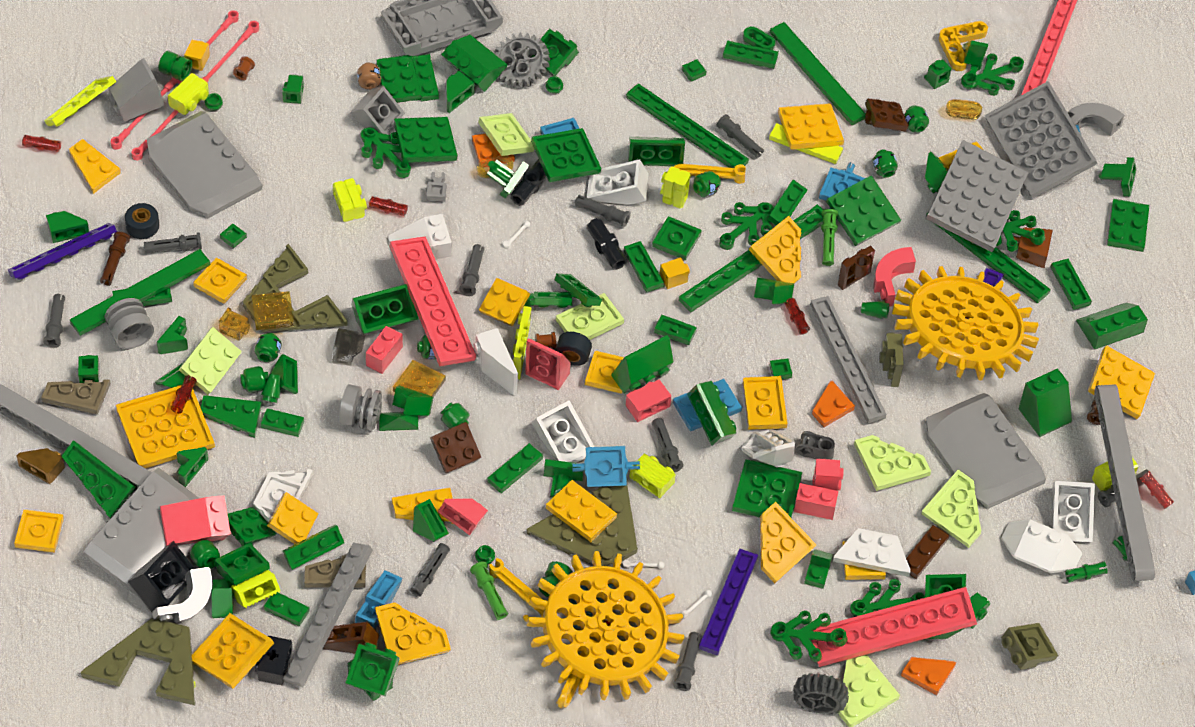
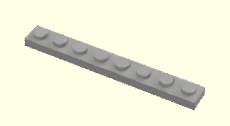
[810,296,887,423]
[283,542,373,687]

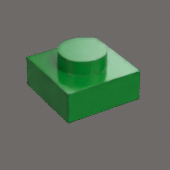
[682,59,707,82]
[220,223,247,249]
[769,358,792,379]

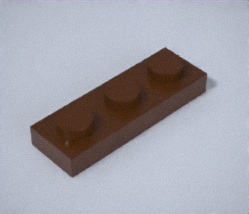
[906,525,949,580]

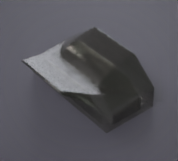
[332,328,366,366]

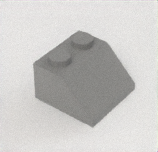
[351,86,405,134]

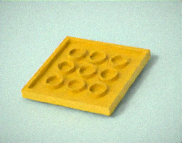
[116,383,215,469]

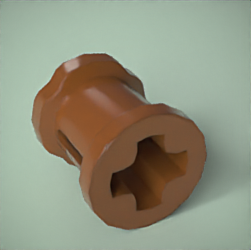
[233,56,255,80]
[535,332,557,349]

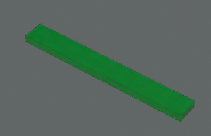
[769,22,866,126]
[626,83,749,168]
[926,213,1051,303]
[69,249,211,336]

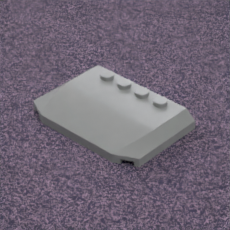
[381,0,503,56]
[147,111,262,219]
[926,393,1046,509]
[83,467,199,597]

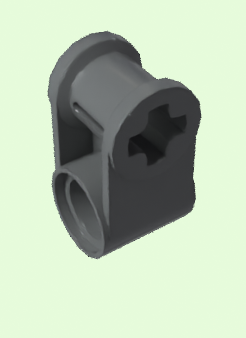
[796,431,835,460]

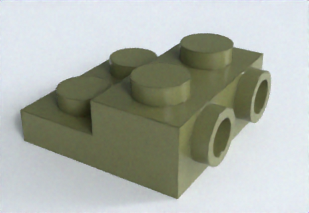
[879,333,904,387]
[1001,623,1059,670]

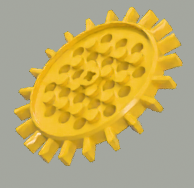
[892,266,1039,380]
[526,551,684,700]

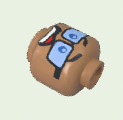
[357,62,381,90]

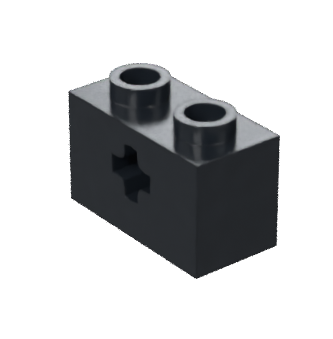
[255,635,293,685]

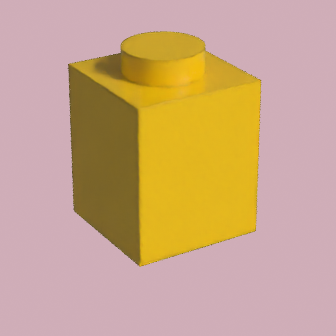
[184,39,210,71]
[659,257,690,289]

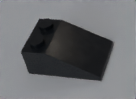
[128,541,195,613]

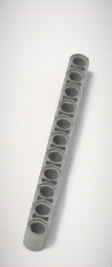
[0,384,152,492]
[1095,384,1155,581]

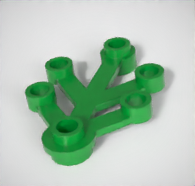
[961,53,1024,96]
[360,128,411,178]
[719,202,774,250]
[996,210,1045,252]
[850,579,925,617]
[771,611,848,662]

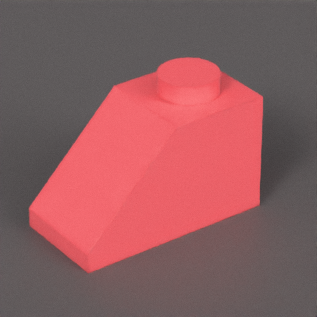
[438,499,488,535]

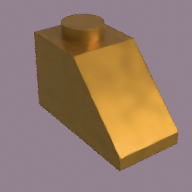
[16,448,65,484]

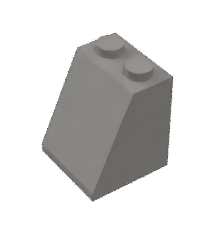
[108,58,165,122]

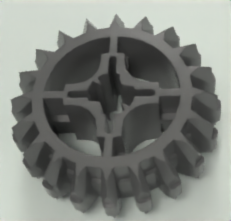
[793,672,849,715]

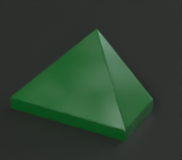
[271,354,298,394]
[155,361,191,388]
[379,412,419,431]
[413,499,449,542]

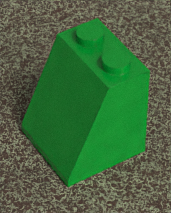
[1018,368,1072,437]

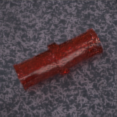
[22,135,61,153]
[369,196,408,216]
[784,298,810,335]
[170,375,197,414]
[1140,471,1174,509]

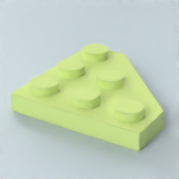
[854,435,931,491]
[922,470,981,548]
[838,655,900,727]

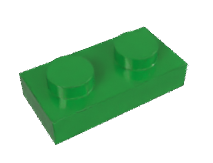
[654,314,697,345]
[261,408,304,437]
[264,592,310,627]

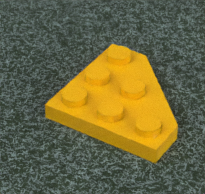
[749,216,801,284]
[760,502,816,584]
[375,602,451,665]

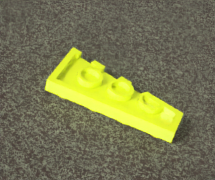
[44,76,116,127]
[512,306,531,380]

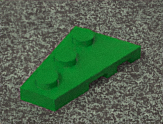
[201,395,262,438]

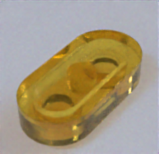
[946,99,982,120]
[477,155,513,179]

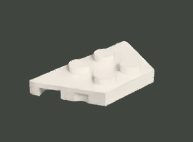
[253,469,313,522]
[833,528,910,577]

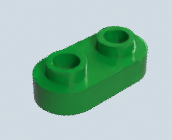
[743,26,775,50]

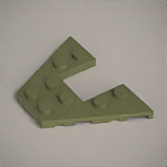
[243,244,348,332]
[527,486,638,567]
[81,618,195,706]

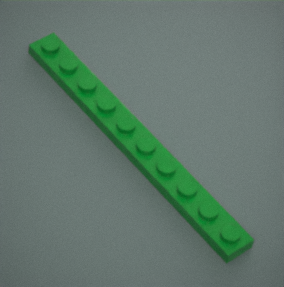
[678,204,823,312]

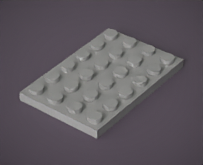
[985,81,1097,199]
[926,140,1028,252]

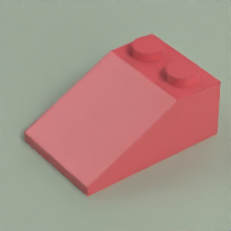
[525,338,571,390]
[160,496,231,546]

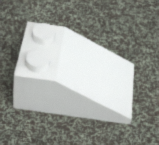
[587,160,649,205]
[388,214,451,267]
[473,328,518,396]
[531,401,594,463]
[1052,481,1095,543]

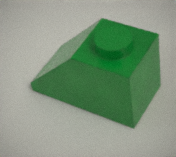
[446,71,475,113]
[925,151,948,193]
[46,211,89,243]

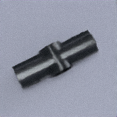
[510,159,546,206]
[587,218,627,270]

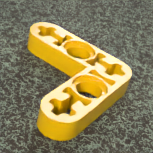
[939,21,988,71]

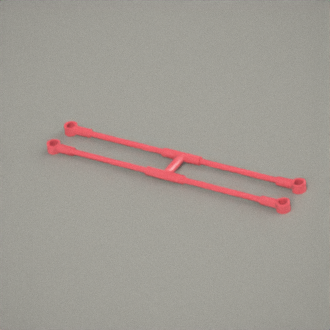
[111,10,259,161]

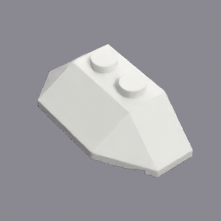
[742,429,795,467]
[1001,519,1082,573]

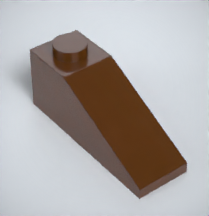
[323,622,379,654]

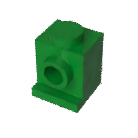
[924,59,952,89]
[282,75,304,104]
[78,355,99,383]
[970,592,990,629]

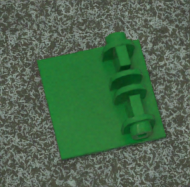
[227,507,276,546]

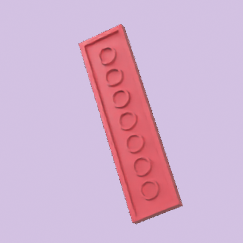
[389,236,476,367]
[812,587,977,667]

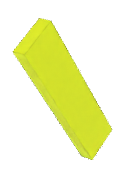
[769,123,843,164]

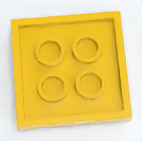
[778,103,844,149]
[1088,345,1155,419]
[192,613,274,689]

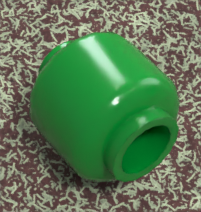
[240,366,269,393]
[441,402,470,429]
[190,540,220,569]

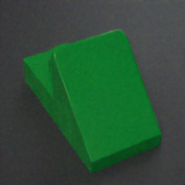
[963,40,988,66]
[754,277,794,304]
[157,316,188,355]
[392,385,434,416]
[176,447,208,487]
[804,549,834,589]
[211,579,233,618]

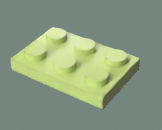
[478,113,534,156]
[556,293,624,340]
[179,327,242,395]

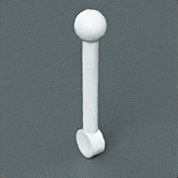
[503,221,530,249]
[623,560,665,569]
[681,590,712,618]

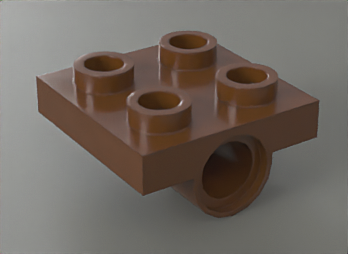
[865,98,908,132]
[838,245,875,290]
[430,422,482,473]

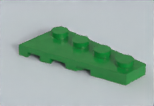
[62,440,135,519]

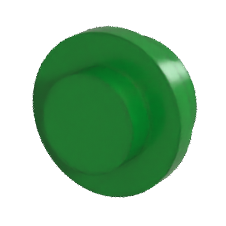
[546,76,563,93]
[205,93,223,110]
[475,545,495,565]

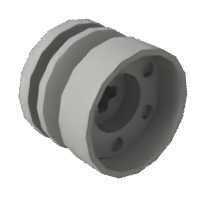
[105,298,154,349]
[339,384,382,431]

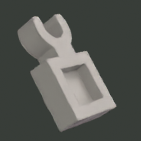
[427,172,447,202]

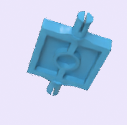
[819,162,865,209]
[572,446,640,487]

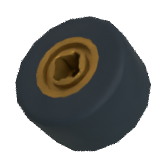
[125,203,159,239]
[555,332,592,366]

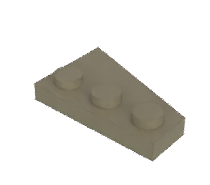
[41,379,110,415]
[304,554,366,588]

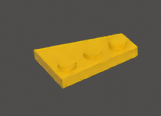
[69,139,121,194]
[392,488,453,524]

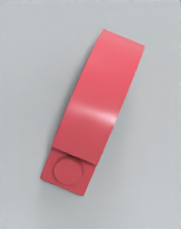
[873,247,916,306]

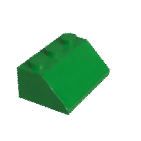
[441,34,508,92]
[628,136,685,166]
[351,284,419,335]
[1077,302,1148,350]
[611,335,674,393]
[687,381,736,446]
[925,574,966,639]

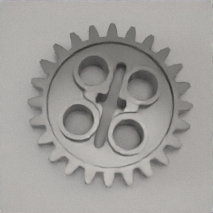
[494,33,550,88]

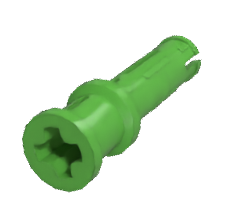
[821,209,838,266]
[470,561,508,620]

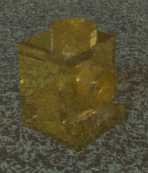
[219,307,250,341]

